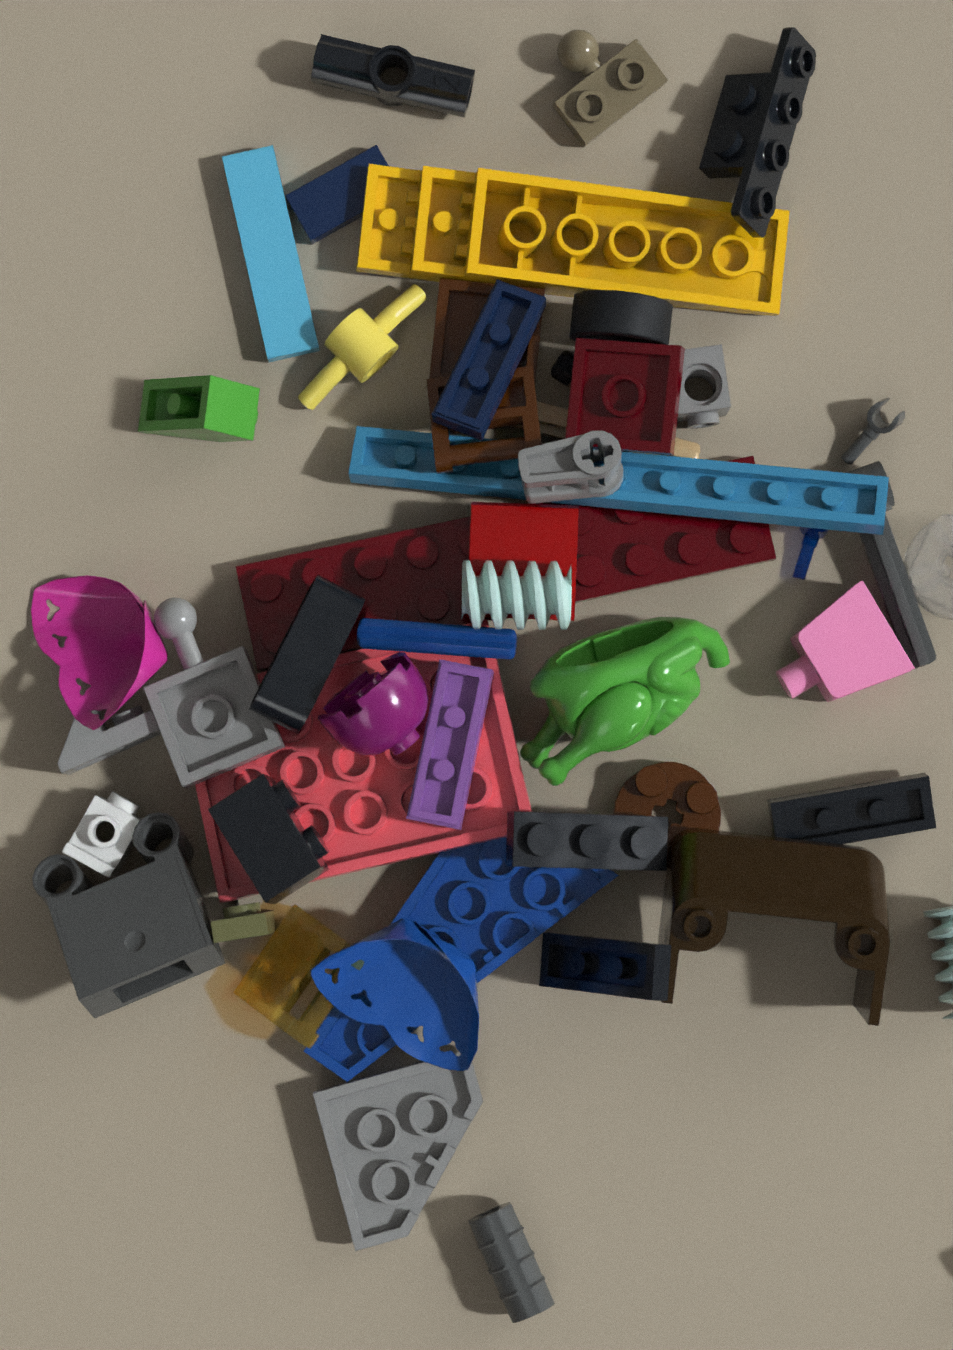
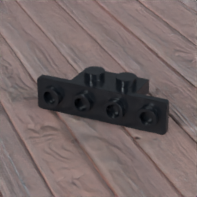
[699,27,816,238]

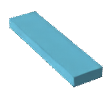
[222,145,320,362]

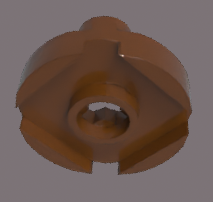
[613,762,721,864]

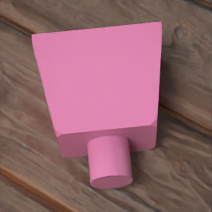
[776,580,915,702]

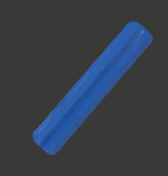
[357,618,517,660]

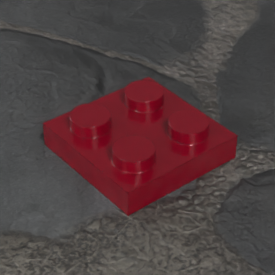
[565,338,685,456]

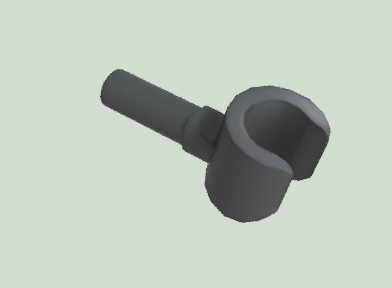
[841,398,905,466]

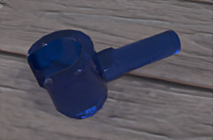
[792,527,829,581]

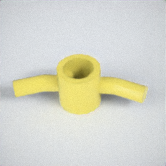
[298,284,427,410]

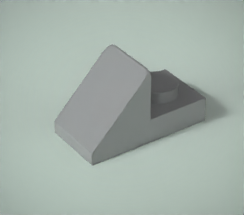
[57,706,161,775]

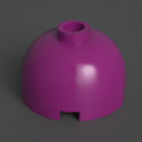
[317,652,429,756]

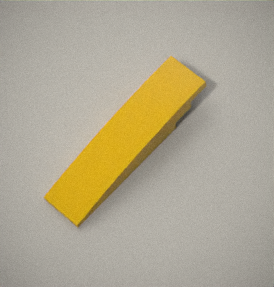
[356,164,790,316]

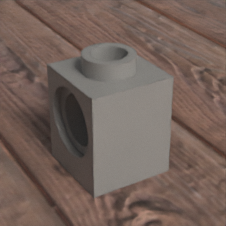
[677,344,731,429]

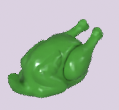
[520,617,730,786]

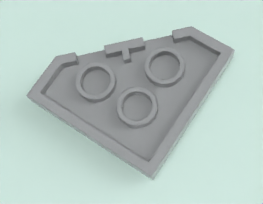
[313,1051,483,1251]

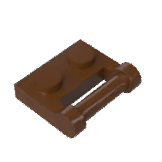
[426,366,542,474]

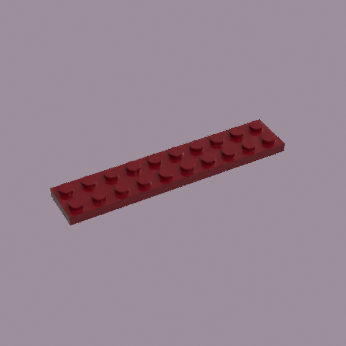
[235,456,776,671]

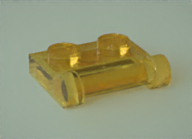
[233,904,364,1049]

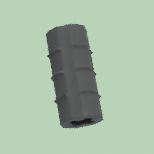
[468,1202,555,1323]

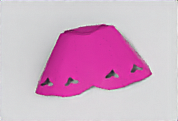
[31,575,168,730]

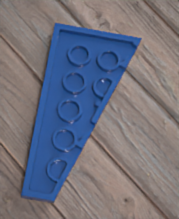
[303,837,619,1082]

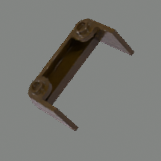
[657,828,890,1026]

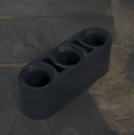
[249,574,365,734]

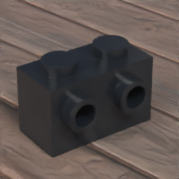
[208,774,329,904]

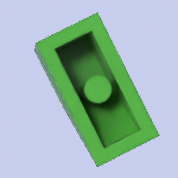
[138,375,260,442]

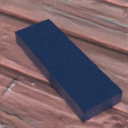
[432,279,546,441]

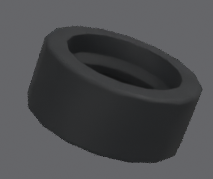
[569,290,673,345]

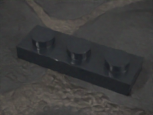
[767,772,936,844]
[506,811,668,871]
[539,932,671,1001]

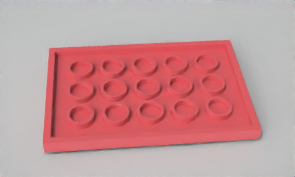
[195,619,532,903]

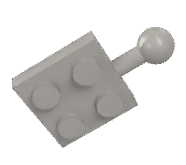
[143,598,285,789]

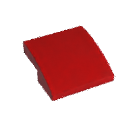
[467,502,579,621]

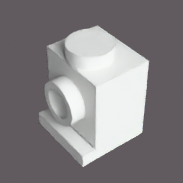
[62,791,142,878]

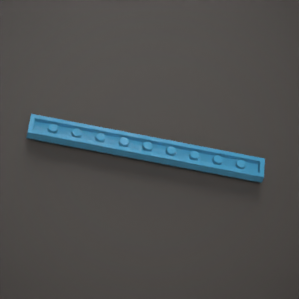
[348,426,889,535]

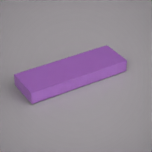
[406,659,494,830]

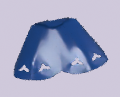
[310,918,479,1071]

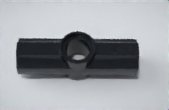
[311,34,475,118]

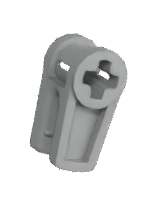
[518,431,624,504]

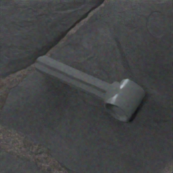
[845,461,937,669]

